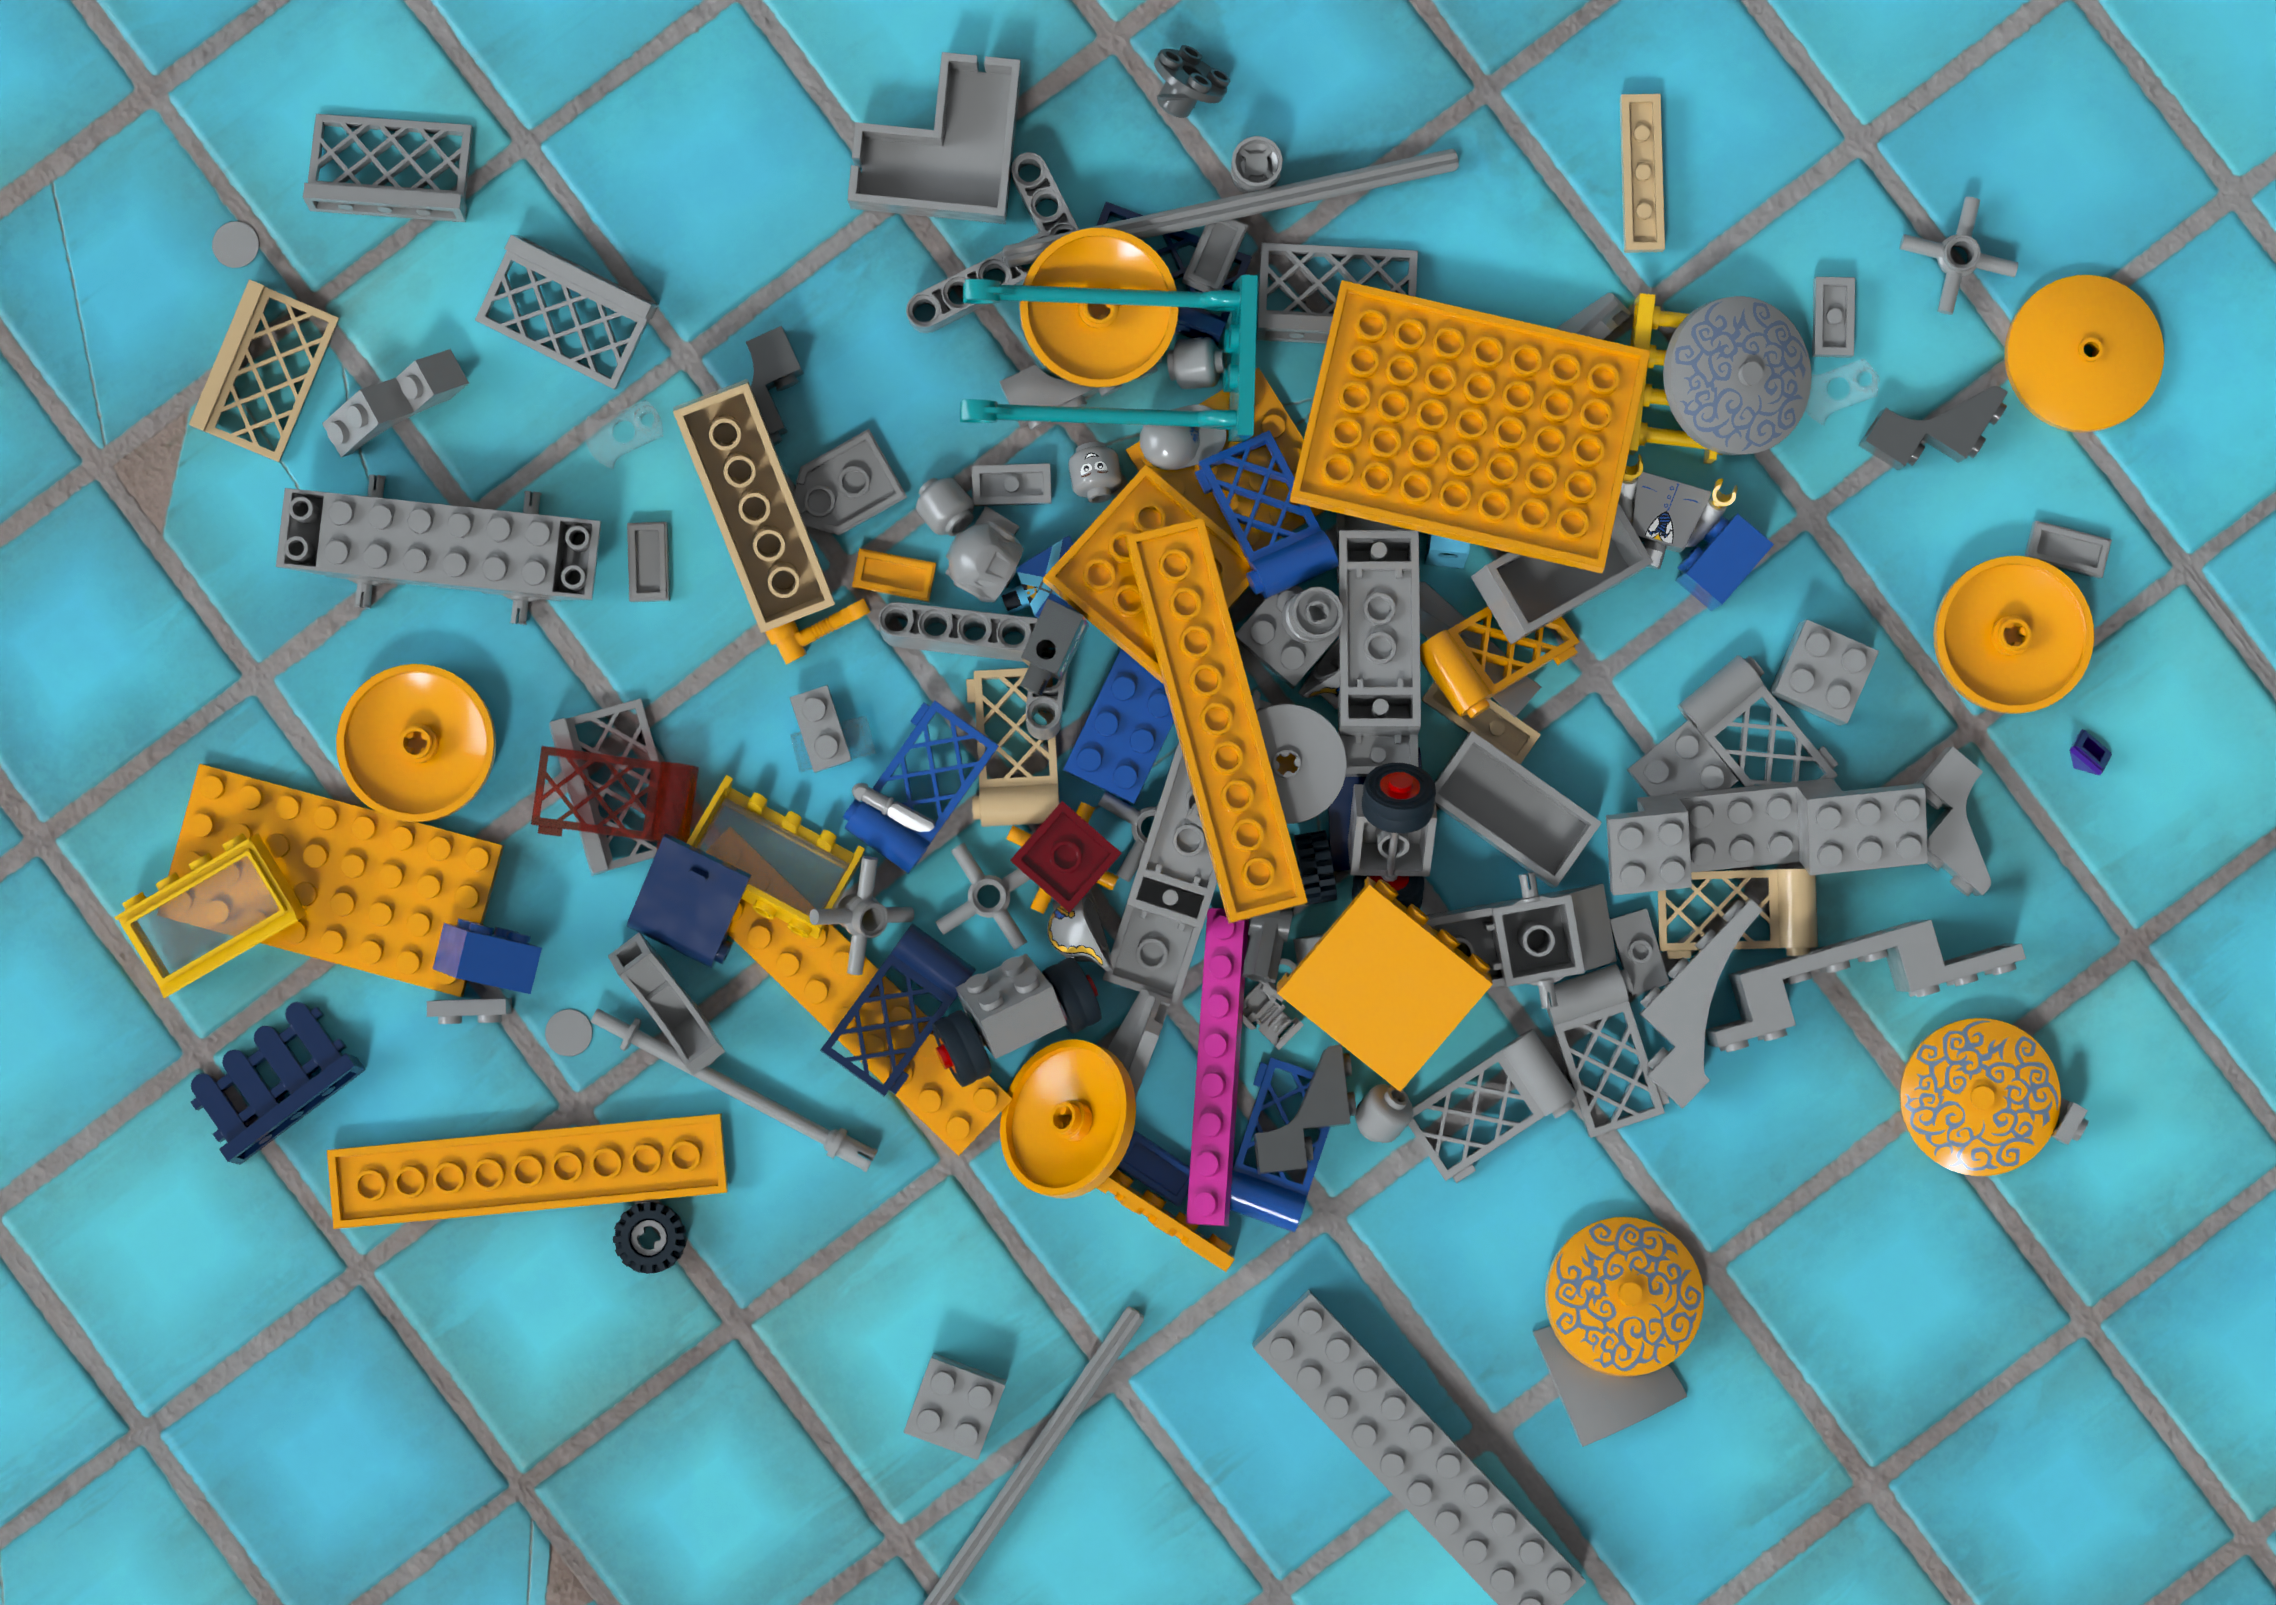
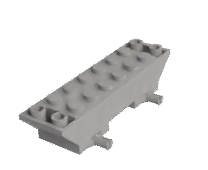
[276,475,601,625]
[1293,872,1617,1009]

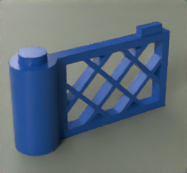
[1195,430,1339,599]
[843,700,999,874]
[1230,1057,1330,1233]

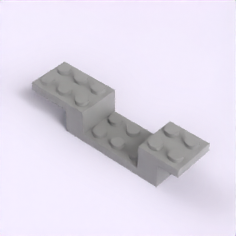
[1336,513,1421,777]
[1102,699,1274,1004]
[1606,778,1928,896]
[1705,920,2026,1052]

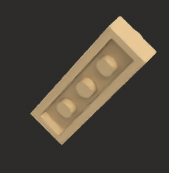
[1620,94,1665,253]

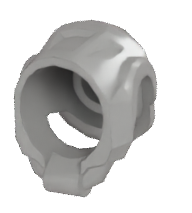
[946,522,1024,602]

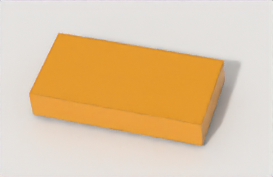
[852,548,937,602]

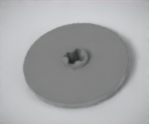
[1256,704,1347,824]

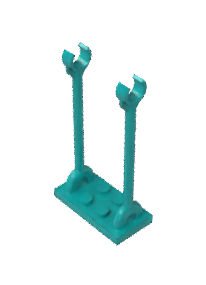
[960,275,1258,442]

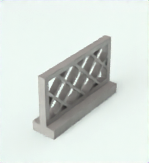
[303,114,473,222]
[475,235,659,390]
[1257,243,1418,344]
[549,698,681,876]

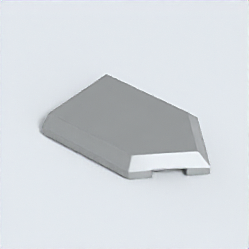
[793,429,907,536]

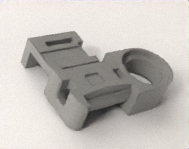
[1242,958,1304,1050]

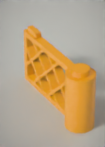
[1420,606,1580,719]

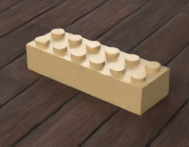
[673,379,835,633]

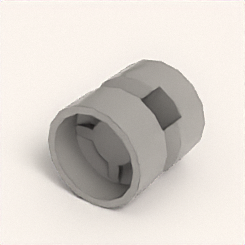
[1230,136,1283,194]
[1281,587,1343,643]

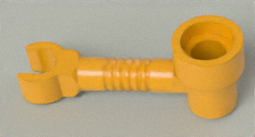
[765,598,871,665]

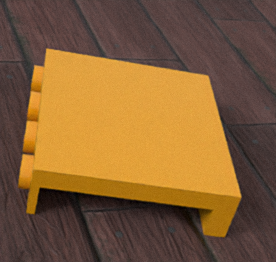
[1277,877,1493,1092]

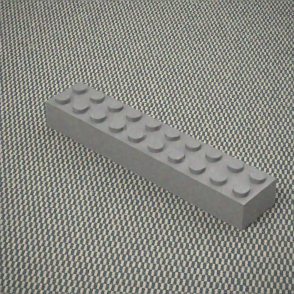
[1252,1289,1586,1605]

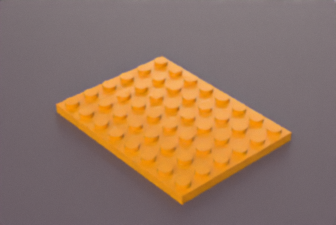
[1289,280,1650,574]

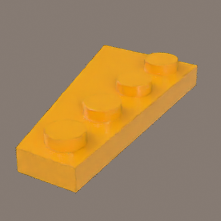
[1096,1168,1235,1272]

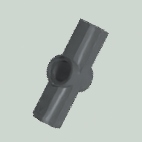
[1243,908,1293,983]

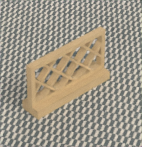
[189,279,339,462]

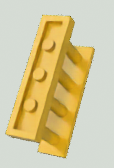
[1628,293,1723,464]

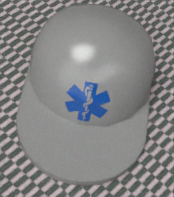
[1140,405,1226,470]

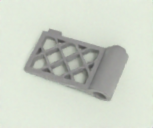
[1678,655,1838,787]
[1546,964,1670,1138]
[1408,1029,1577,1183]

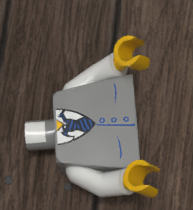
[1618,454,1738,569]

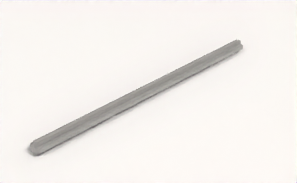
[1002,149,1459,268]
[923,1306,1144,1605]

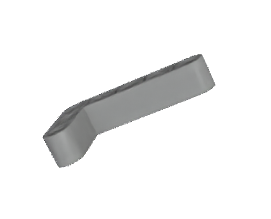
[906,152,1079,333]
[878,602,1069,740]

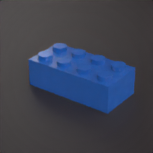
[1063,649,1174,805]

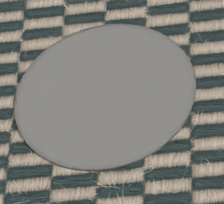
[212,221,259,268]
[545,1009,592,1056]

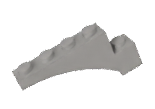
[1639,899,1763,1109]

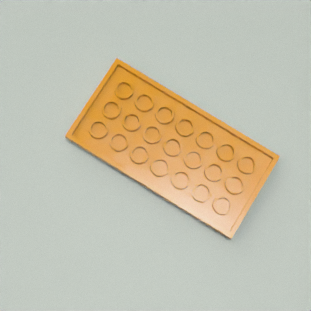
[157,764,505,997]

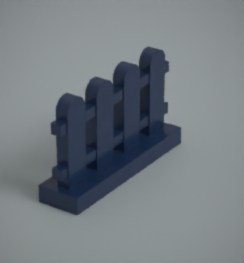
[191,1002,366,1165]

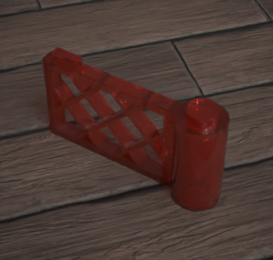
[531,746,699,850]

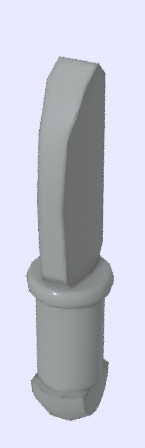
[852,783,935,832]

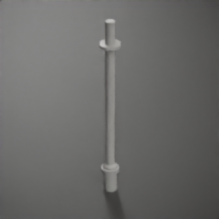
[591,1008,878,1172]

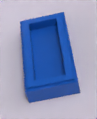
[1118,1130,1190,1207]

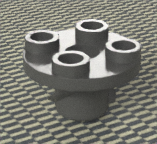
[1154,45,1230,118]

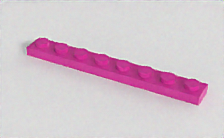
[1186,908,1249,1226]

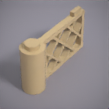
[966,668,1060,827]
[1657,869,1818,959]

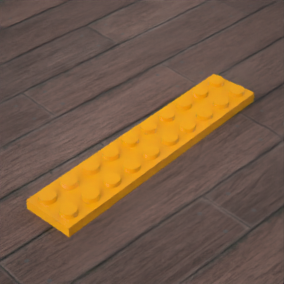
[1125,518,1308,924]
[706,827,1013,1156]
[327,1113,728,1229]

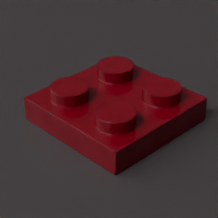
[1010,801,1122,913]

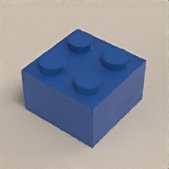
[1675,513,1774,611]
[433,918,542,994]

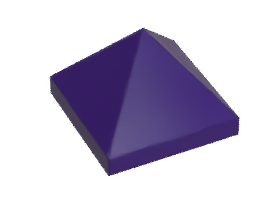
[2069,729,2112,775]

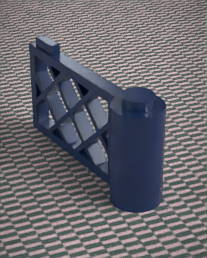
[820,923,976,1097]

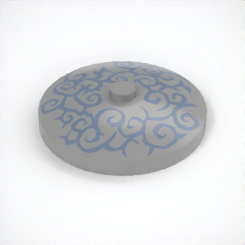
[1663,296,1811,455]

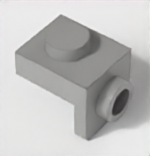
[2051,1097,2089,1145]

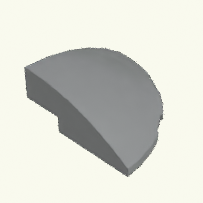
[1532,1326,1688,1447]

